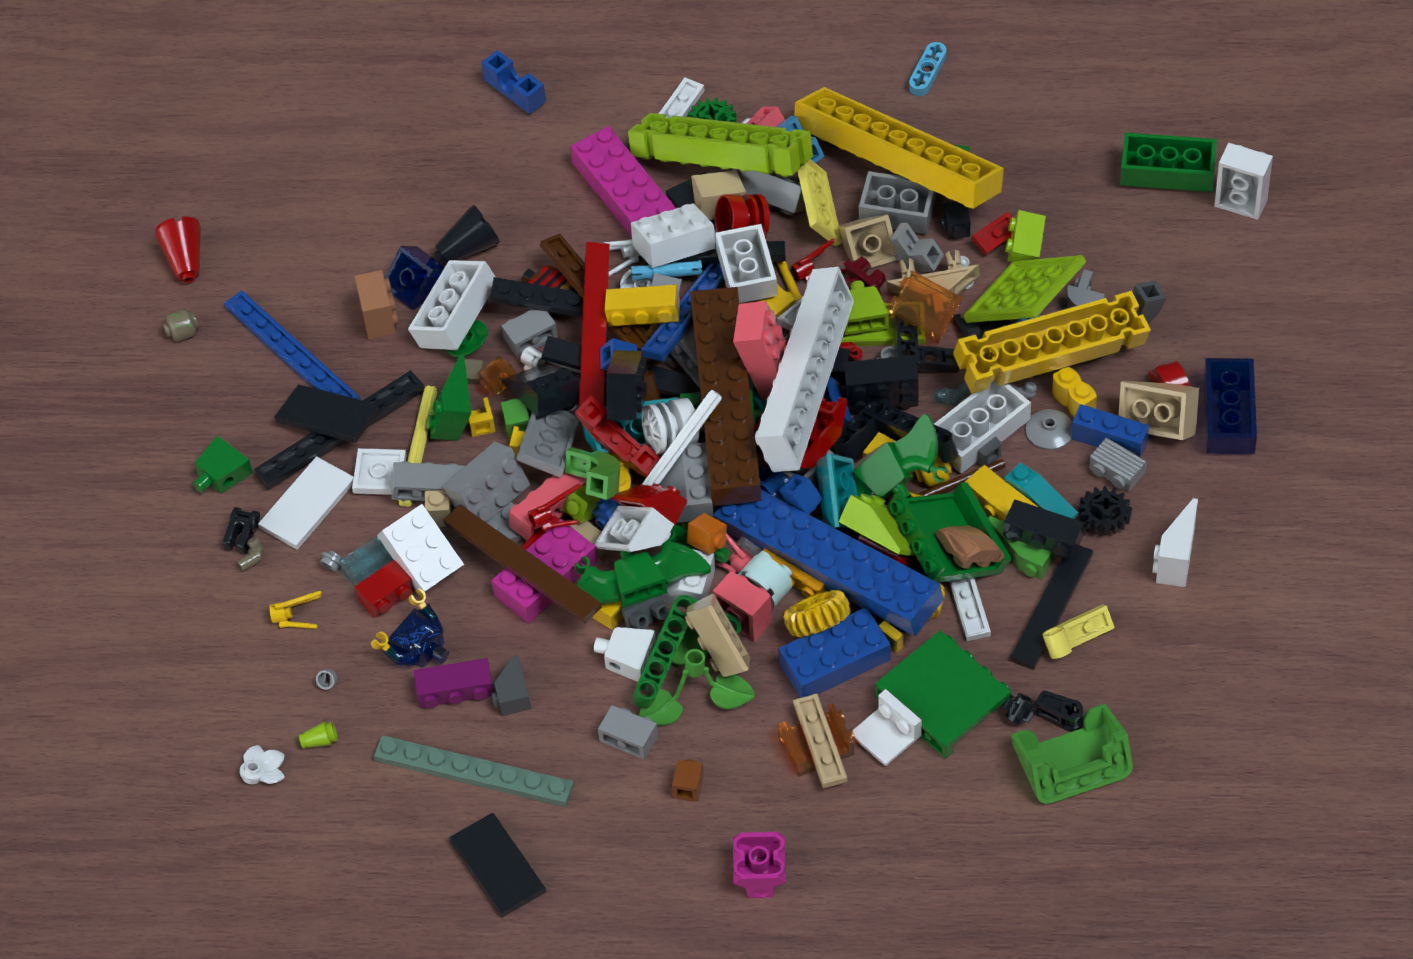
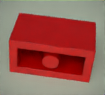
[354,560,414,618]

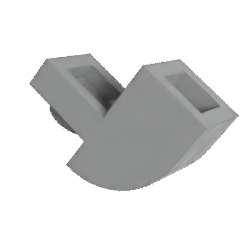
[890,223,944,272]
[1067,269,1105,309]

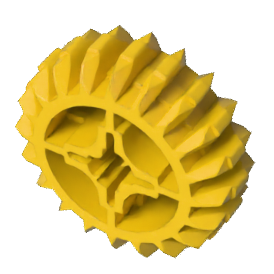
[783,590,851,637]

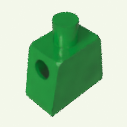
[192,436,253,493]

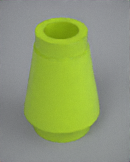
[299,721,338,749]

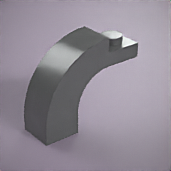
[1132,281,1166,324]

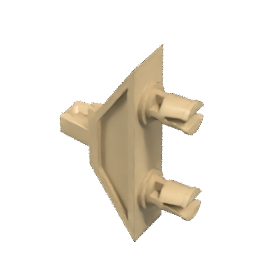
[886,250,980,319]

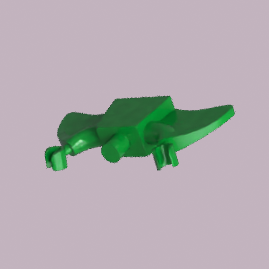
[853,414,948,498]
[574,530,711,608]

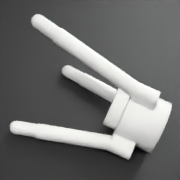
[604,239,641,276]
[520,346,580,374]

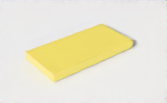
[798,159,842,247]

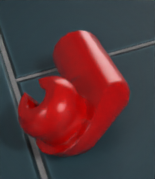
[840,342,863,361]

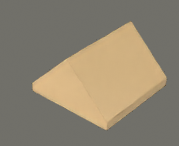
[691,170,746,220]

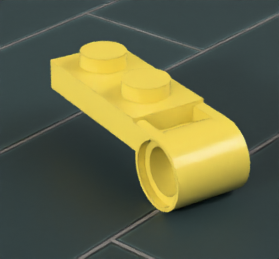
[1042,604,1115,659]

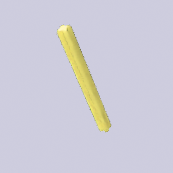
[398,385,437,507]

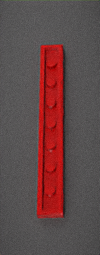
[579,242,610,407]

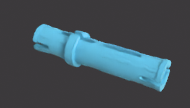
[631,260,702,281]

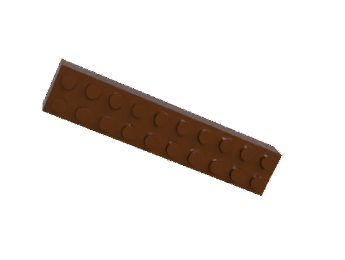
[690,287,761,506]

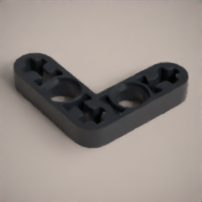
[893,307,960,373]

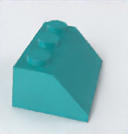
[815,454,857,534]

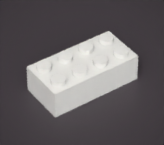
[408,260,495,350]
[934,382,1031,474]

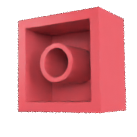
[713,571,772,642]

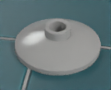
[1026,409,1072,450]

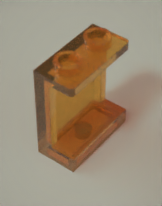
[888,271,963,344]
[777,703,856,777]

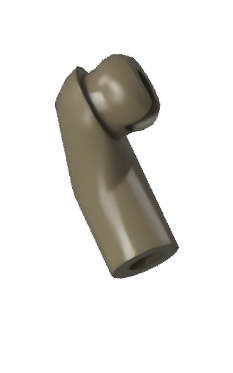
[237,537,264,571]

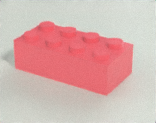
[733,301,788,401]

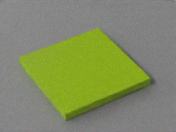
[963,255,1086,323]

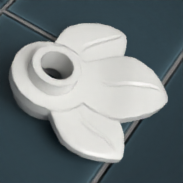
[240,745,285,784]

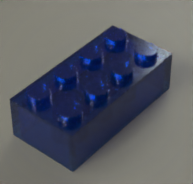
[1204,358,1257,454]

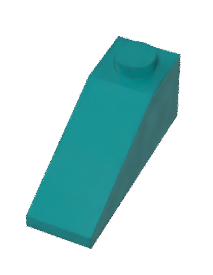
[1004,462,1078,519]

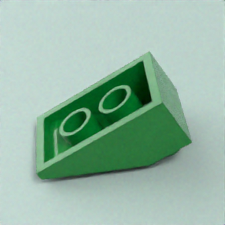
[426,355,471,441]

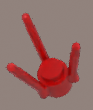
[791,239,848,282]
[528,484,581,532]

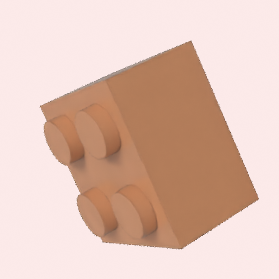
[355,270,399,340]

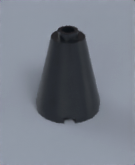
[434,205,500,263]

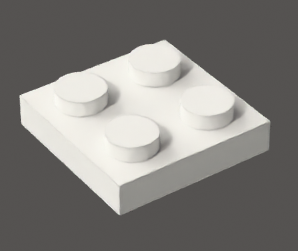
[352,448,407,495]

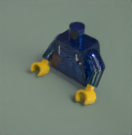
[371,589,449,668]

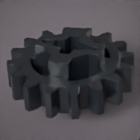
[1078,486,1132,535]

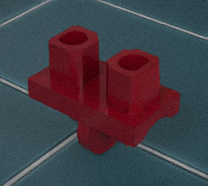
[844,256,886,295]

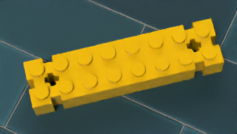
[953,291,1151,394]

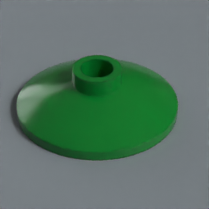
[446,320,488,357]

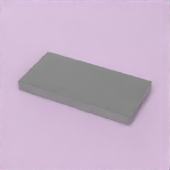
[516,409,580,478]

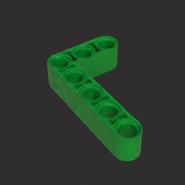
[632,595,741,708]

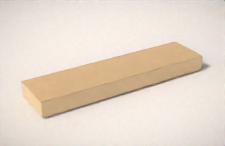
[793,694,847,788]

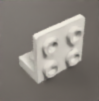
[851,689,922,766]

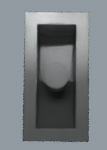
[491,655,531,716]

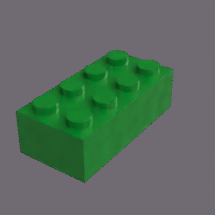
[1120,132,1217,192]

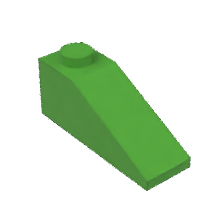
[988,516,1055,580]

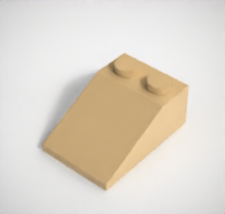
[1119,381,1199,440]

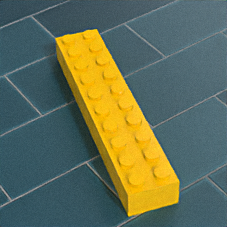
[794,87,1004,209]

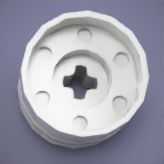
[642,398,699,455]

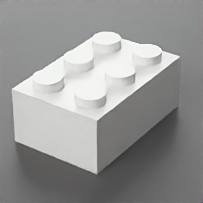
[1214,143,1273,220]
[631,203,715,268]
[715,224,777,303]
[377,504,464,596]

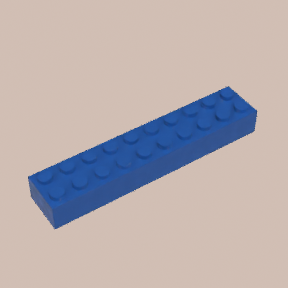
[714,490,944,636]

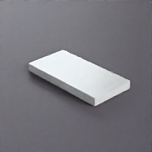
[258,456,354,550]

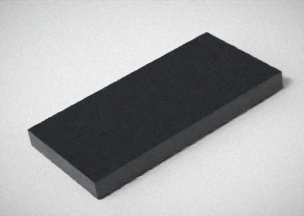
[274,384,380,443]
[449,813,546,917]

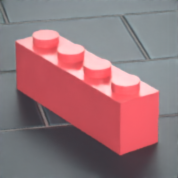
[509,469,587,540]

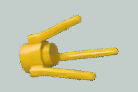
[269,591,322,629]

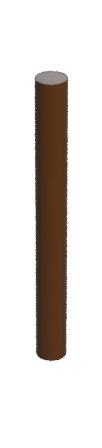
[918,459,1006,496]

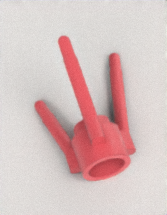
[715,533,752,573]

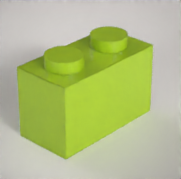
[1005,210,1046,262]

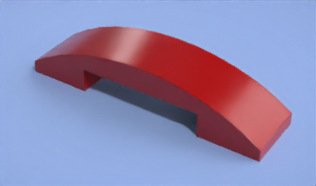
[575,395,661,478]

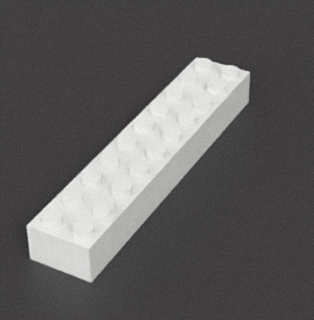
[755,267,854,472]

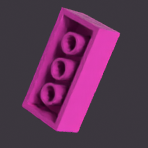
[492,519,598,624]

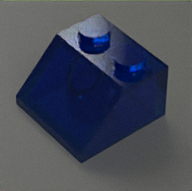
[384,246,445,310]

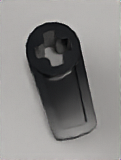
[223,507,260,554]
[1036,690,1083,732]

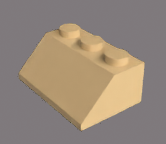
[685,593,750,677]

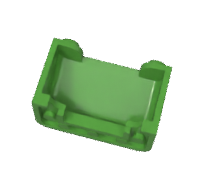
[1010,704,1133,804]

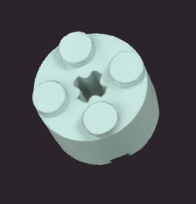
[738,551,792,610]

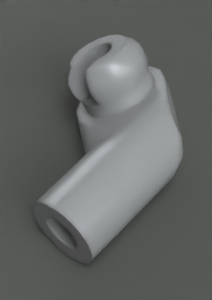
[1008,382,1037,399]

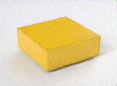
[879,620,903,653]

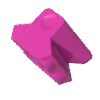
[733,832,786,898]

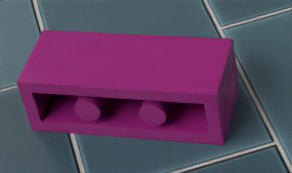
[414,658,493,708]

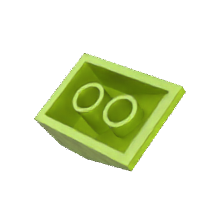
[838,493,916,556]

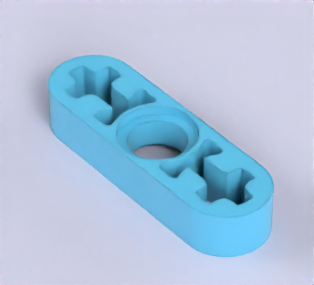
[909,42,946,96]

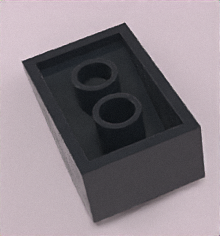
[502,365,579,418]

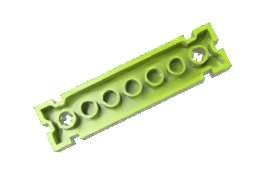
[628,113,813,177]

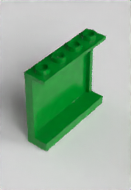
[887,482,1012,582]
[875,630,1011,759]

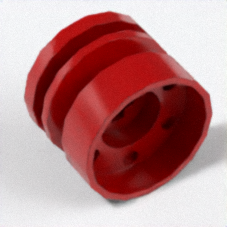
[715,194,770,239]

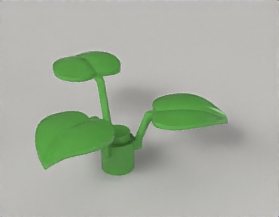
[639,629,755,726]

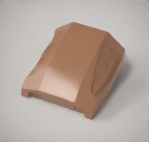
[936,526,1005,568]

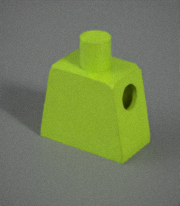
[844,281,889,335]

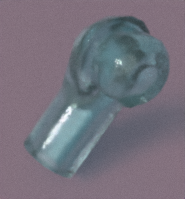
[935,382,970,405]

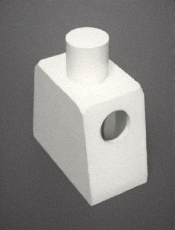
[594,627,656,682]

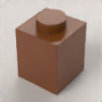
[672,759,704,802]

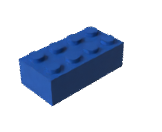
[778,607,891,698]

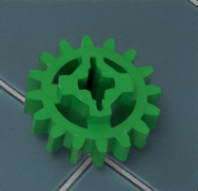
[688,97,737,123]

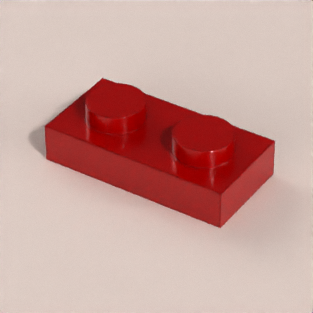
[971,211,1012,256]

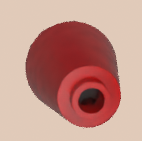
[155,216,201,283]

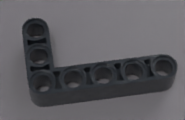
[833,401,959,463]

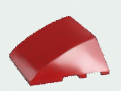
[754,398,847,468]

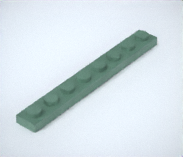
[374,735,574,807]

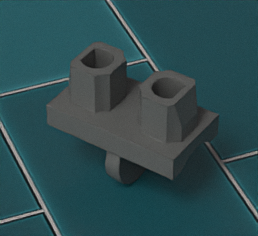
[621,595,669,629]

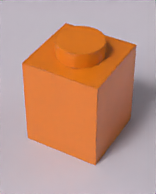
[687,513,727,555]

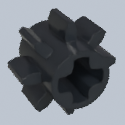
[1003,693,1037,725]

